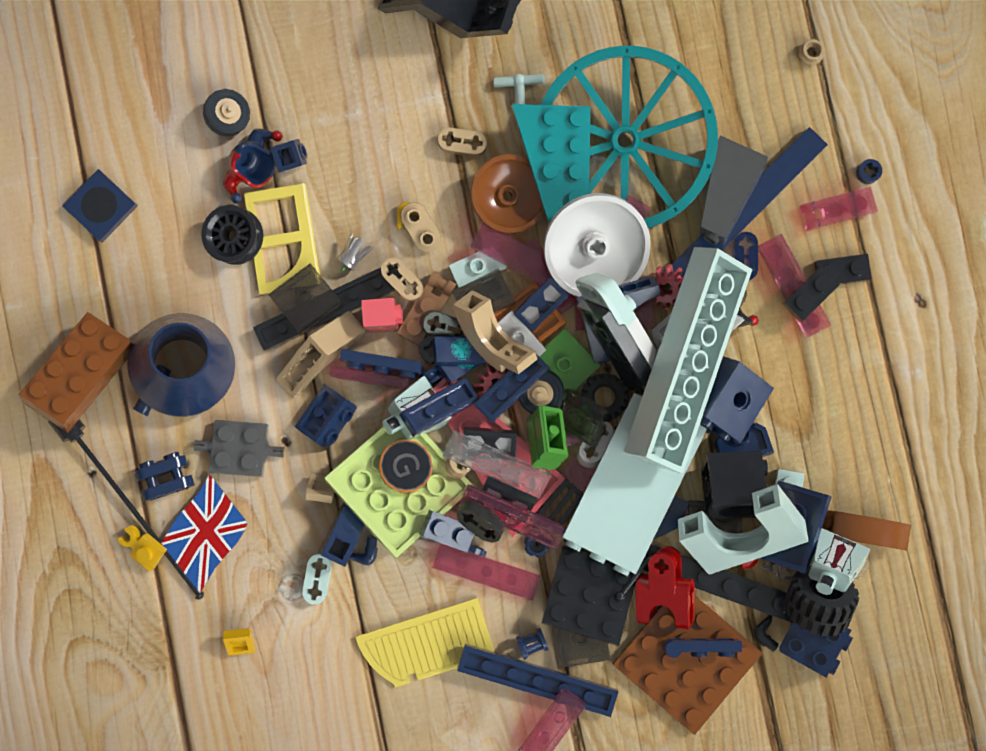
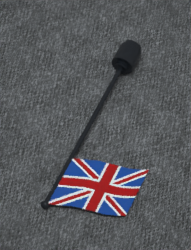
[48,419,248,600]

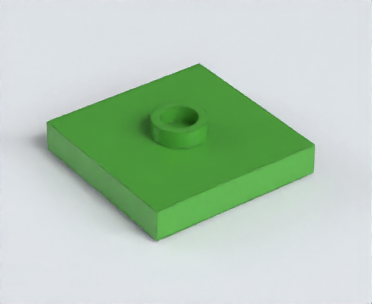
[540,329,601,401]

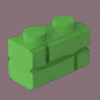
[526,406,568,470]

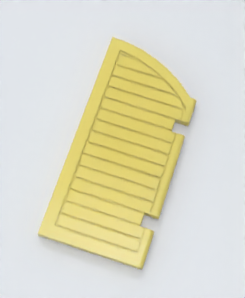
[355,598,494,688]

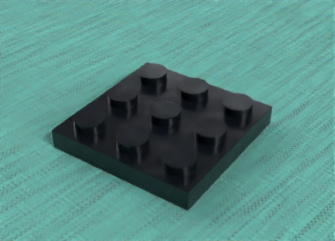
[541,546,636,646]

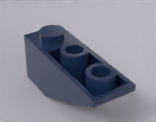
[318,502,364,567]

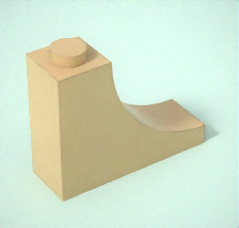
[276,311,366,398]

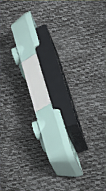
[575,273,658,395]

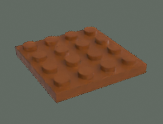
[612,595,763,735]

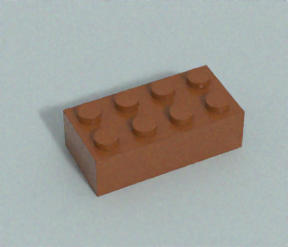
[19,312,132,433]

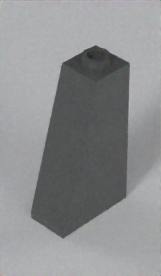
[700,135,768,246]

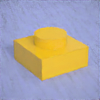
[223,628,255,656]

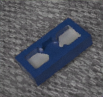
[513,275,569,332]

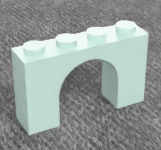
[678,484,808,575]

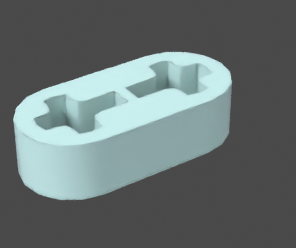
[303,554,332,604]

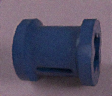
[516,628,549,660]

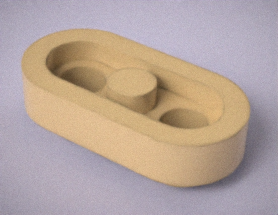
[401,202,441,252]

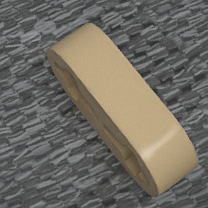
[438,128,487,157]
[381,258,423,302]

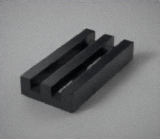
[532,478,584,536]

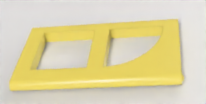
[244,183,322,295]

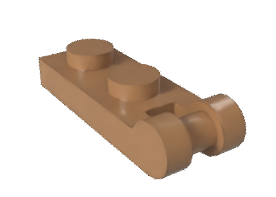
[397,271,457,346]

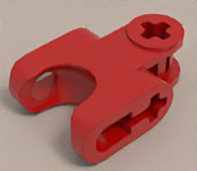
[636,546,695,630]

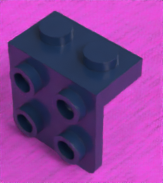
[779,622,853,678]

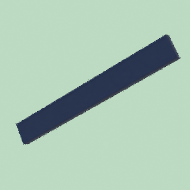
[672,127,828,278]

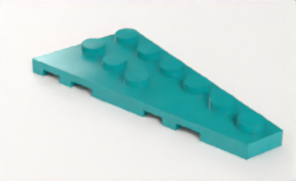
[511,104,590,224]

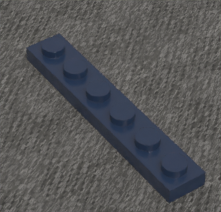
[457,643,619,717]

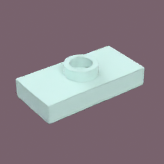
[449,244,507,290]

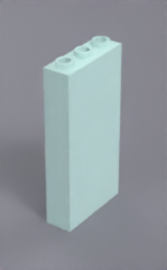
[563,393,707,576]

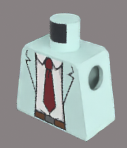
[383,376,452,439]
[808,529,870,595]

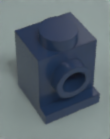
[270,139,307,173]

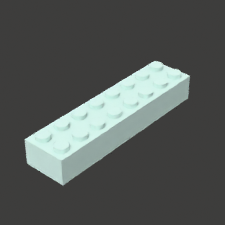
[624,247,752,474]

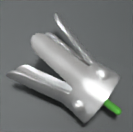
[338,232,373,272]

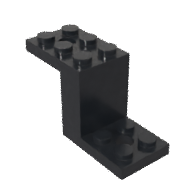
[377,0,521,38]

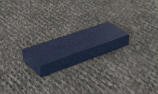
[474,354,550,424]
[399,377,479,437]

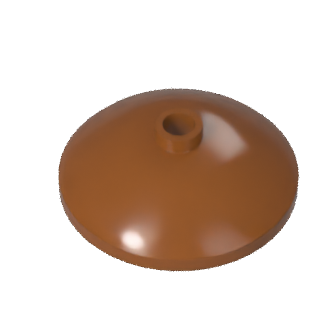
[471,154,544,233]

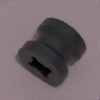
[419,336,435,364]

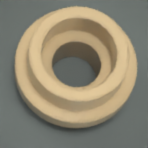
[798,39,825,65]

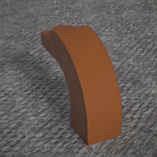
[822,510,911,551]

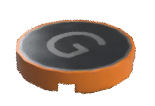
[379,439,433,494]

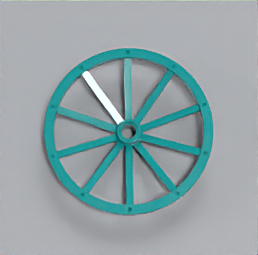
[541,46,718,228]

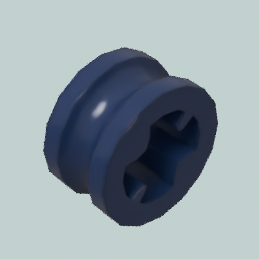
[856,159,883,184]
[420,366,444,386]

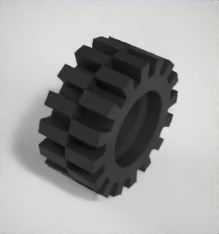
[580,373,629,421]

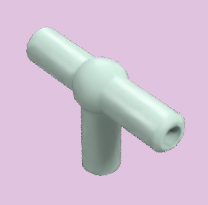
[493,74,545,104]

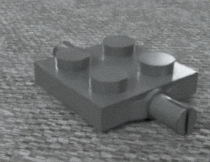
[194,420,285,477]

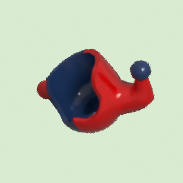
[223,129,283,204]

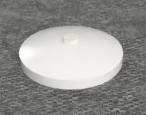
[543,193,651,297]

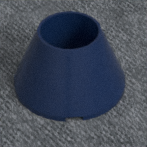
[127,313,235,417]

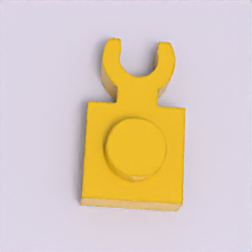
[118,525,167,572]

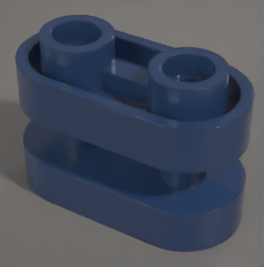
[134,452,195,502]

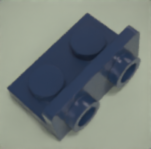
[294,384,357,449]

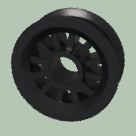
[201,205,264,265]

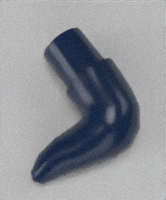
[349,537,378,566]

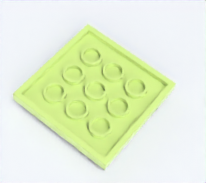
[324,426,474,559]

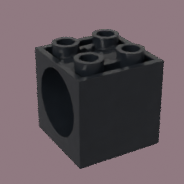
[700,451,770,520]

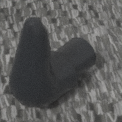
[753,615,779,652]

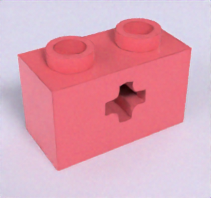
[361,298,403,333]

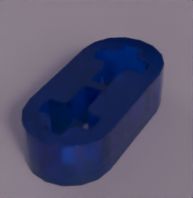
[733,232,758,282]

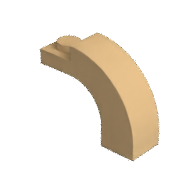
[453,290,537,374]

